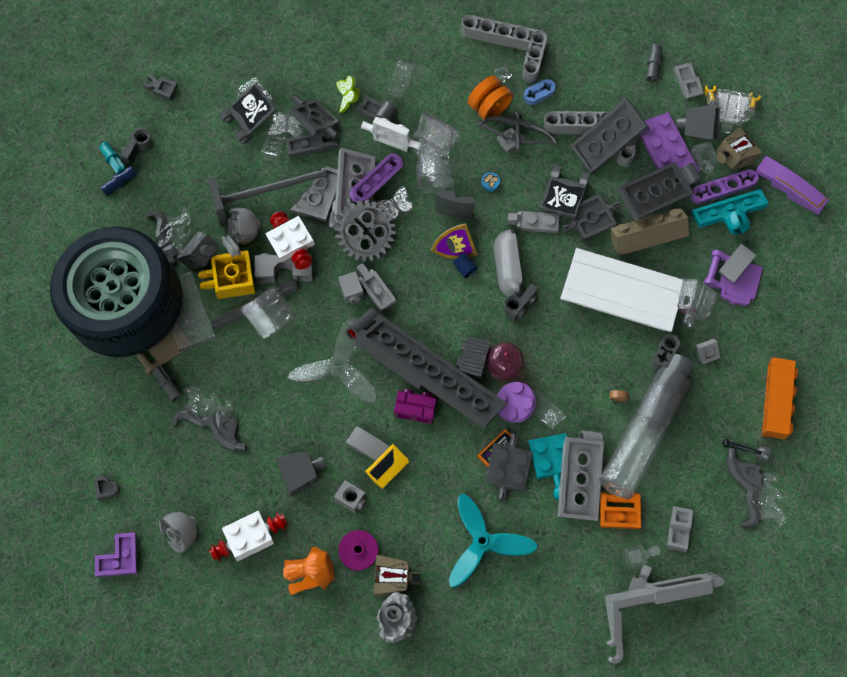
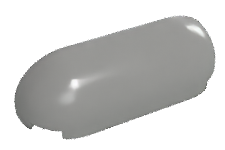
[493,229,523,298]

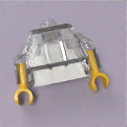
[704,86,761,134]

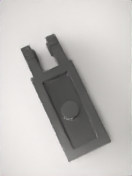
[285,132,339,158]

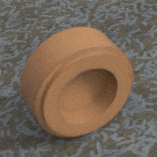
[609,390,629,402]

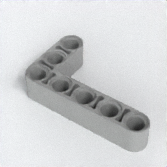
[461,15,547,83]
[543,111,635,167]

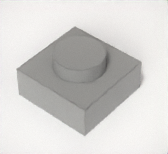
[497,127,521,153]
[696,339,720,364]

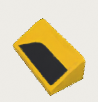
[365,444,409,488]

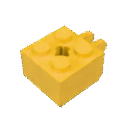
[198,250,255,299]

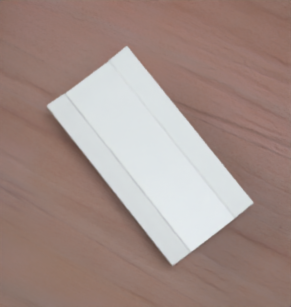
[560,248,686,333]

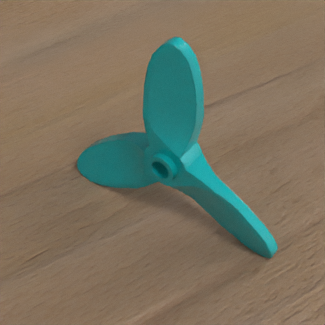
[449,494,538,588]

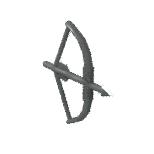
[478,109,557,150]

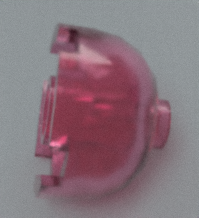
[486,342,524,381]

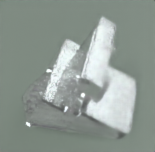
[412,112,460,165]

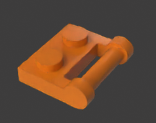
[599,492,641,529]

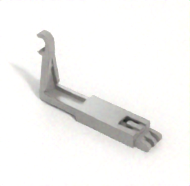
[605,572,724,663]

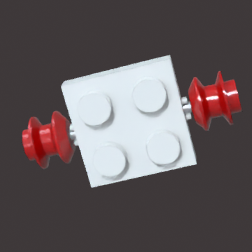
[265,211,315,270]
[209,511,287,562]

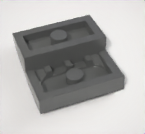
[435,190,474,219]

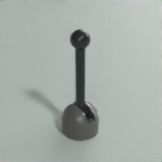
[722,439,771,463]

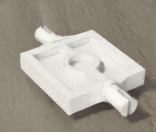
[361,117,421,152]

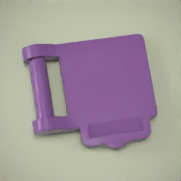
[704,250,762,306]

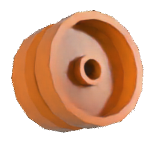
[467,75,514,120]

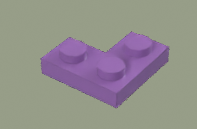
[95,532,137,577]

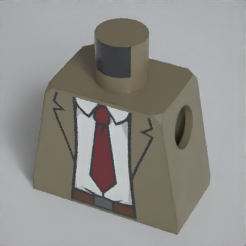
[717,127,762,169]
[374,555,420,597]

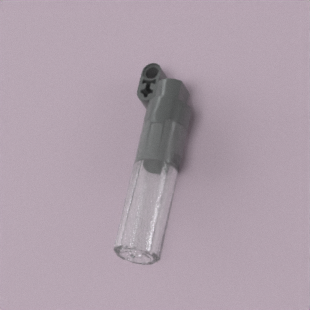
[599,334,694,499]

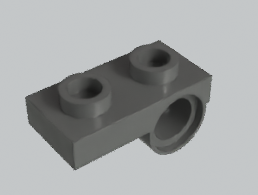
[358,96,398,123]
[121,126,153,166]
[504,284,538,322]

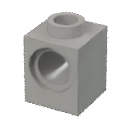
[338,271,364,304]
[334,480,367,513]

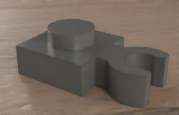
[143,75,178,101]

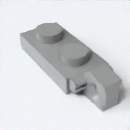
[507,211,559,233]
[356,263,397,313]

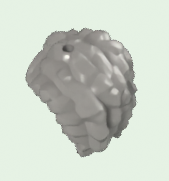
[377,592,418,643]

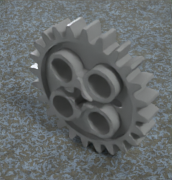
[334,200,396,261]

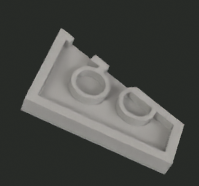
[291,167,337,222]

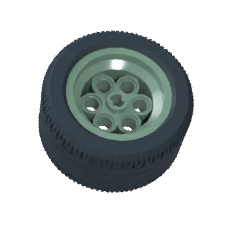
[50,226,182,357]

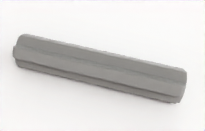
[221,235,241,257]

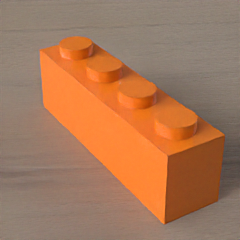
[762,357,798,440]

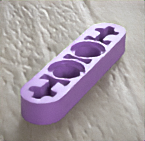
[690,169,759,204]

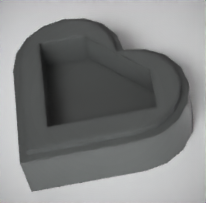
[94,476,119,501]

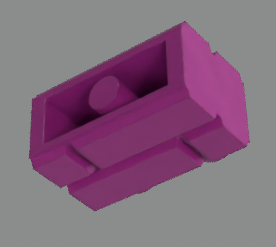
[394,389,437,424]

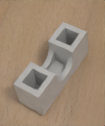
[255,253,313,283]

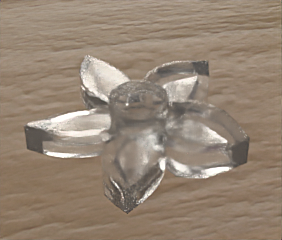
[493,65,513,85]

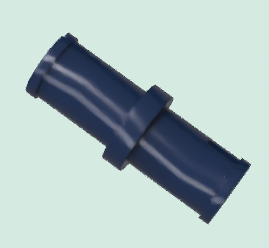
[100,165,137,196]

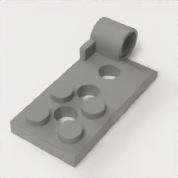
[329,148,375,231]
[557,430,604,521]

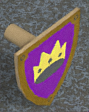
[431,223,478,259]

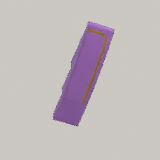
[756,156,829,215]

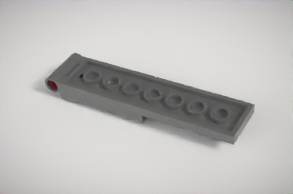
[346,309,507,429]

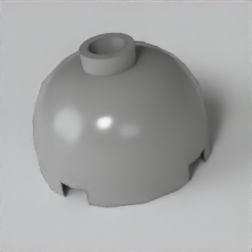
[227,208,261,245]
[159,512,198,553]

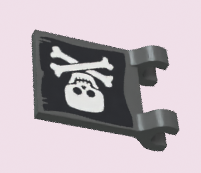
[219,83,277,144]
[540,164,590,218]

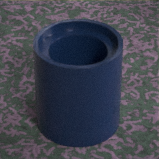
[453,253,478,278]

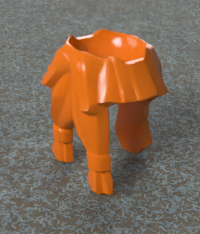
[283,546,335,595]

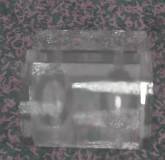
[241,285,296,340]

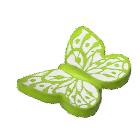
[336,75,360,113]

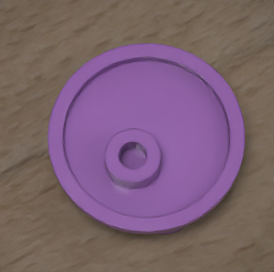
[496,382,536,423]

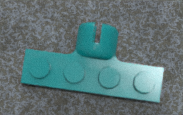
[692,189,769,235]

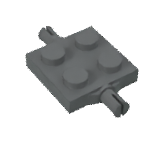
[289,94,340,139]
[562,194,621,242]
[485,433,532,501]

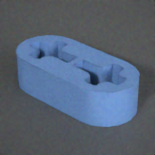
[523,79,555,105]

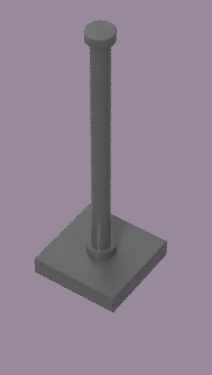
[207,167,327,226]

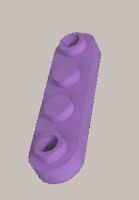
[350,153,403,203]

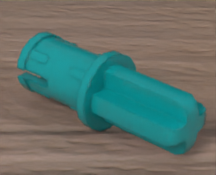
[99,142,125,174]

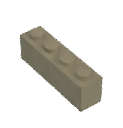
[611,208,689,256]

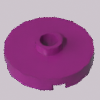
[338,530,378,571]

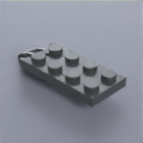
[616,162,702,221]

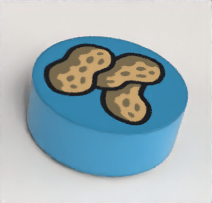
[482,172,500,192]

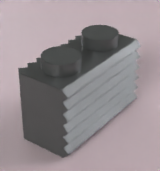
[456,336,490,381]

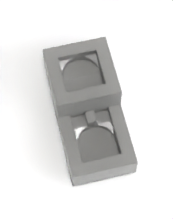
[673,62,704,99]
[719,244,756,283]
[346,427,390,461]
[666,506,693,552]

